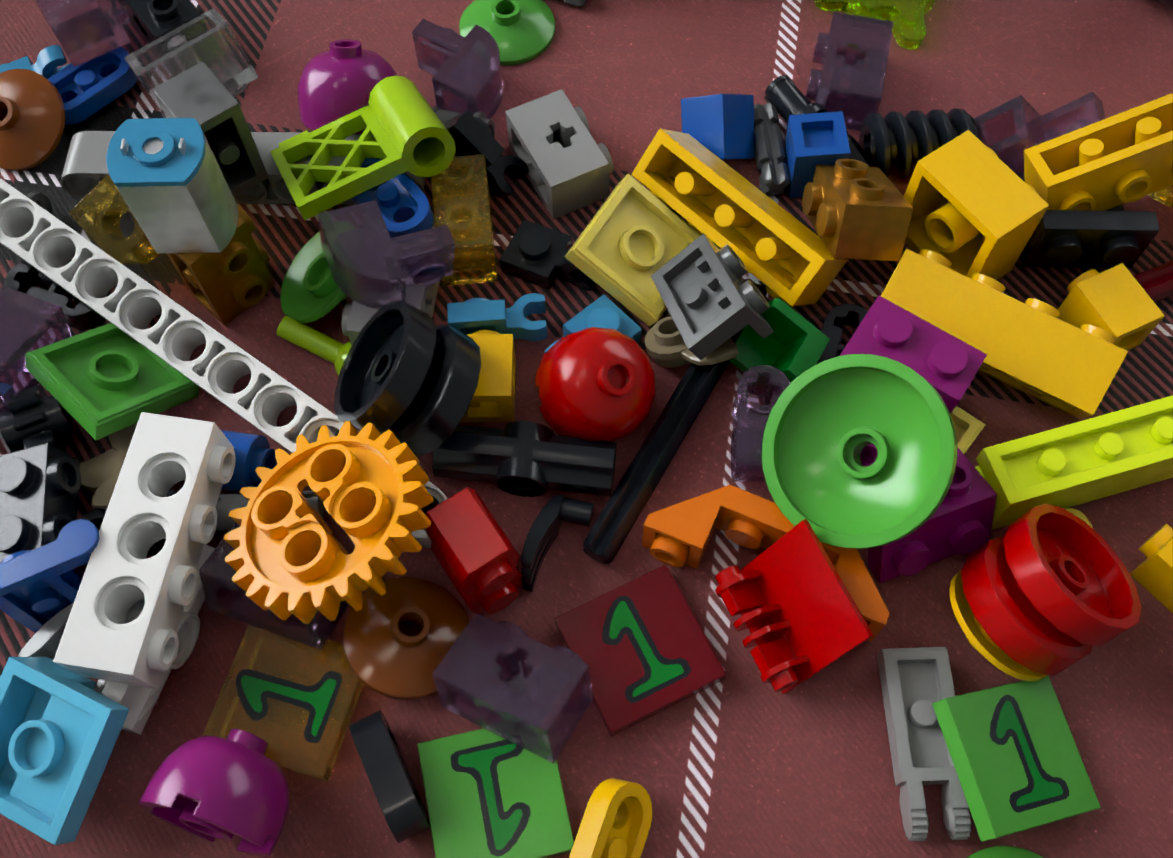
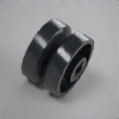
[334,300,481,456]

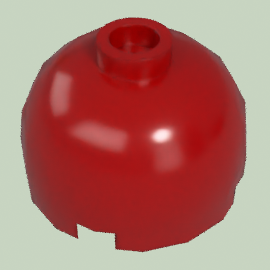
[535,327,655,442]

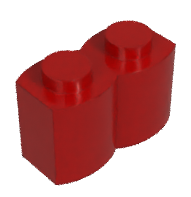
[424,487,522,615]

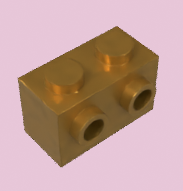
[802,159,913,261]
[166,203,275,326]

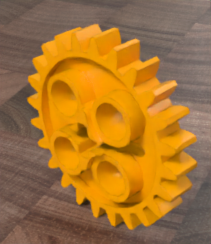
[224,421,433,624]

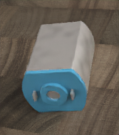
[106,118,238,253]

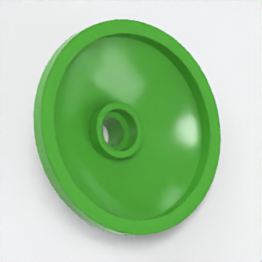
[762,354,957,549]

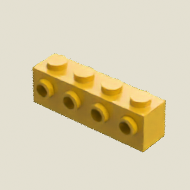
[1024,93,1173,211]
[631,128,848,307]
[881,249,1128,420]

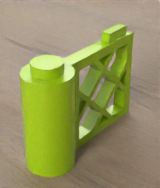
[270,76,456,221]

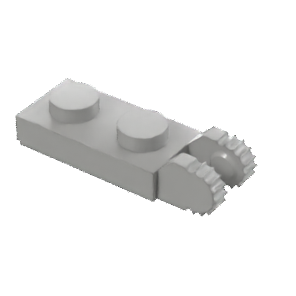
[877,647,971,841]

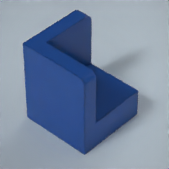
[681,94,755,160]
[784,111,850,198]

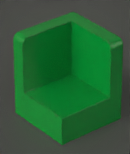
[728,298,830,397]

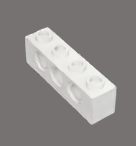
[53,412,236,689]

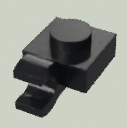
[444,110,530,198]
[499,219,595,291]

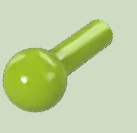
[276,316,352,376]

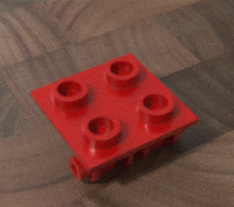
[715,519,874,695]

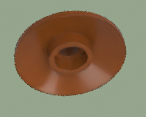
[0,69,65,171]
[343,577,471,700]

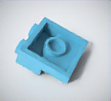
[0,657,130,845]

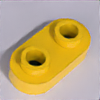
[569,778,652,858]

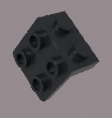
[1017,173,1160,269]

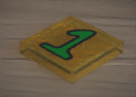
[202,618,363,782]

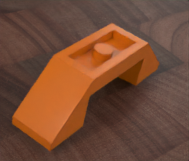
[642,485,890,642]

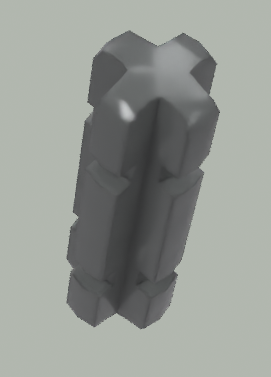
[754,103,791,196]

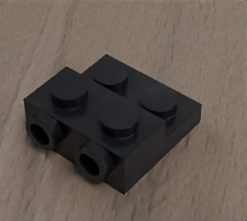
[0,443,81,571]

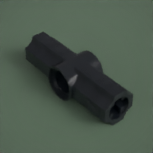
[432,421,617,497]

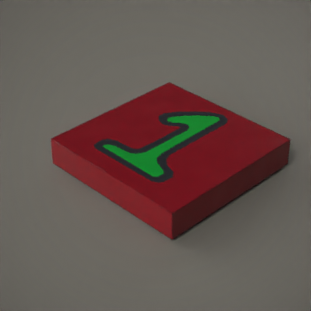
[554,564,726,737]

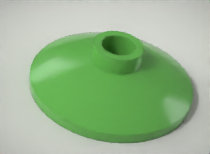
[459,0,555,66]
[280,223,364,323]

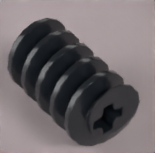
[859,108,978,179]

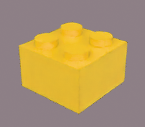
[904,130,1049,280]

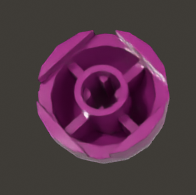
[298,39,397,134]
[138,729,289,857]

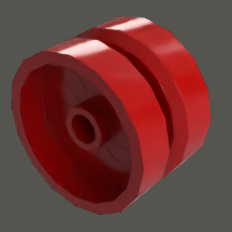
[961,503,1142,676]

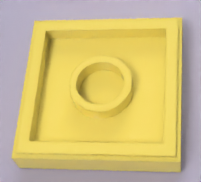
[564,173,701,327]

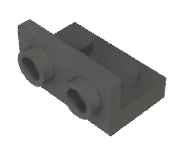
[651,233,774,360]

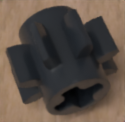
[0,385,76,453]

